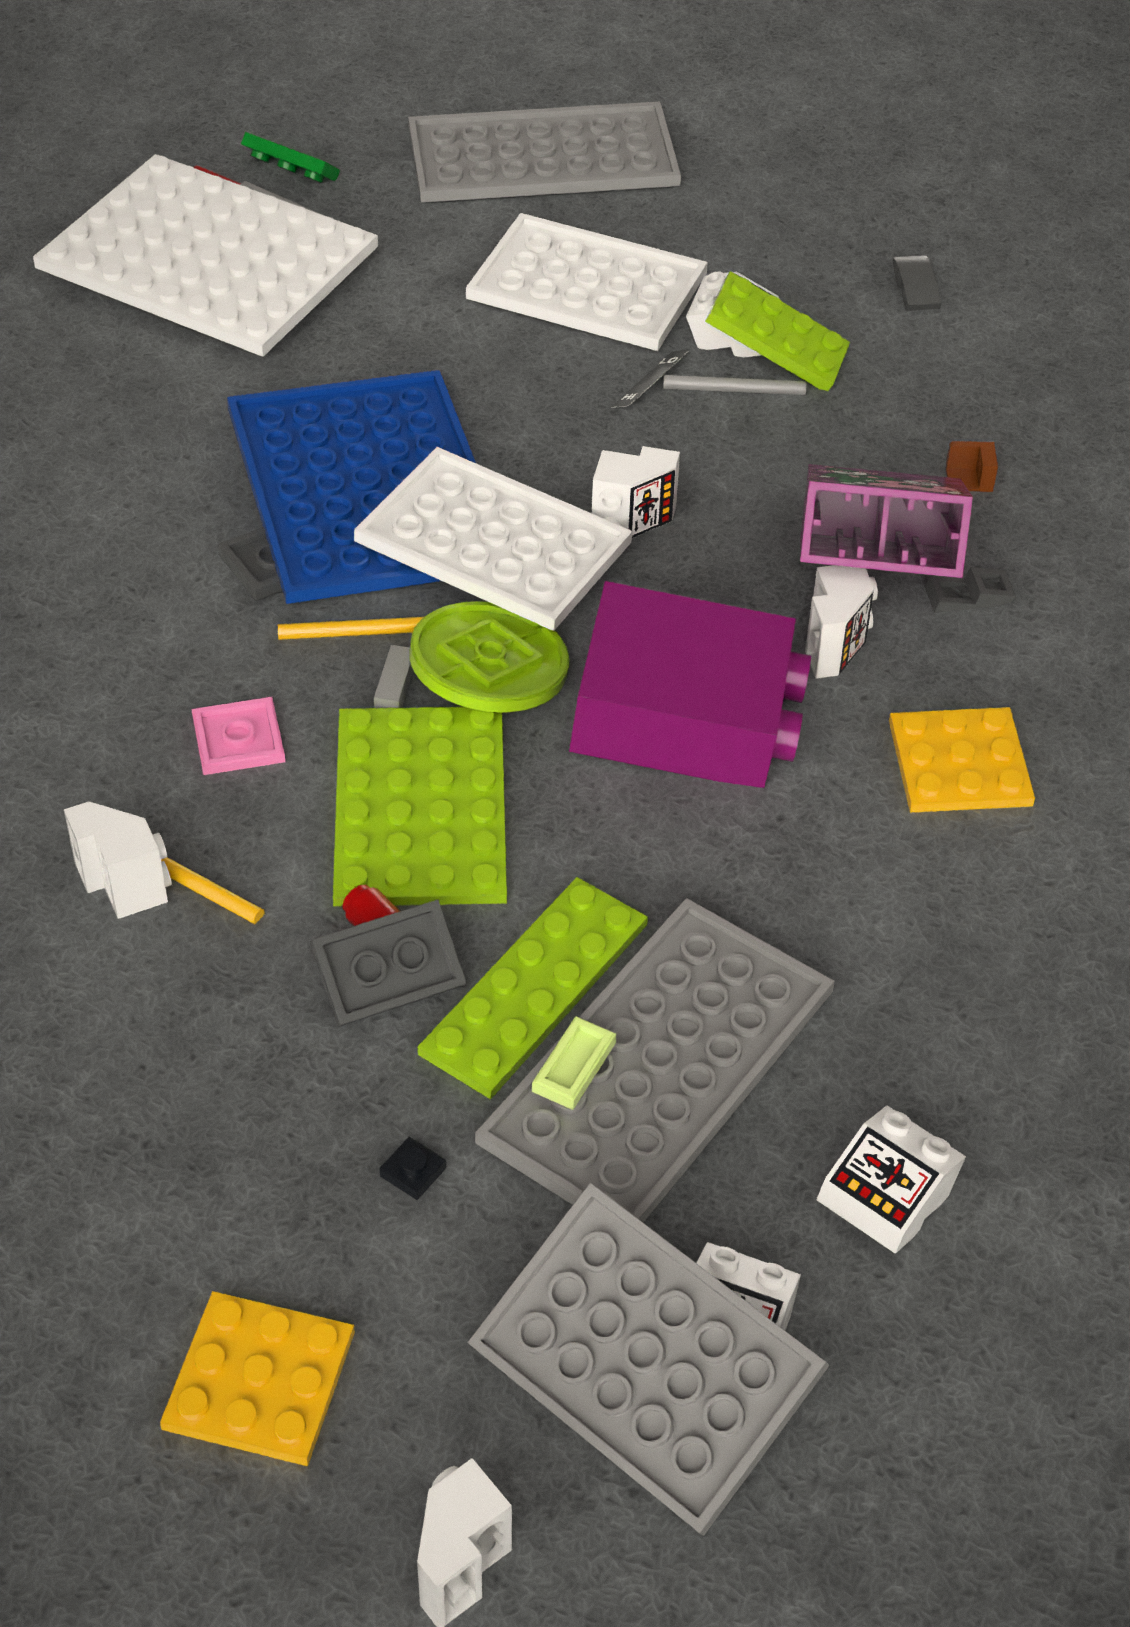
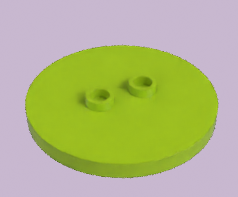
[409,601,569,712]

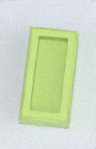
[532,1016,616,1110]

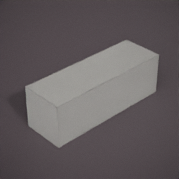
[374,645,414,708]

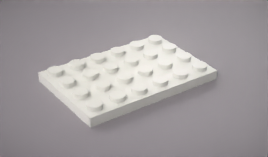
[466,213,708,351]
[354,447,633,631]

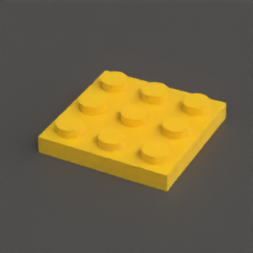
[889,707,1035,812]
[160,1291,355,1466]

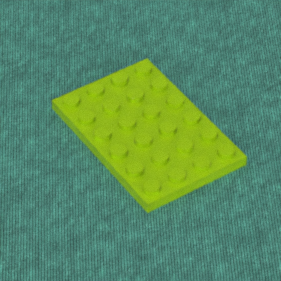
[333,707,507,906]

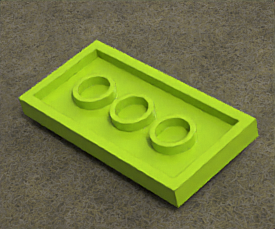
[705,271,850,391]

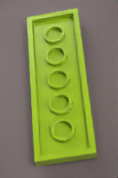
[417,877,648,1100]

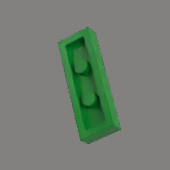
[241,132,340,183]

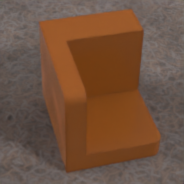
[945,441,998,492]

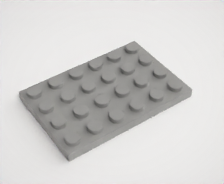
[467,1183,829,1536]

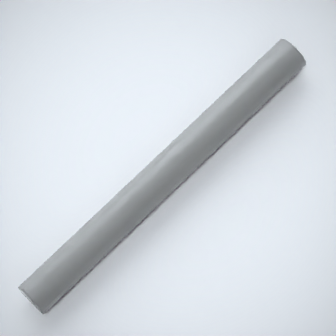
[663,375,806,395]

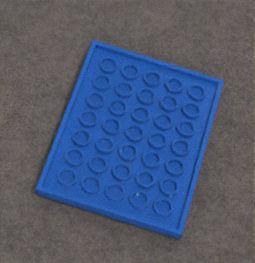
[227,370,476,604]

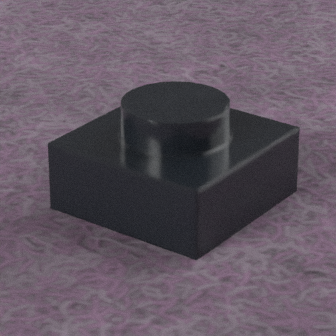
[379,1137,446,1200]

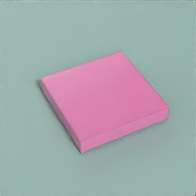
[191,697,285,775]

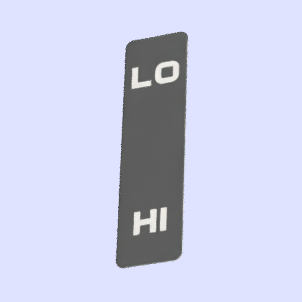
[611,350,689,408]

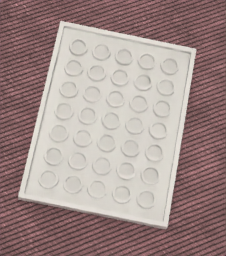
[33,154,378,357]

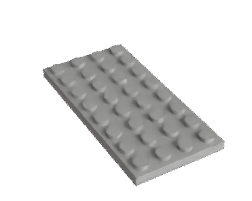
[408,101,681,203]
[475,898,835,1223]

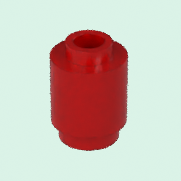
[343,884,400,926]

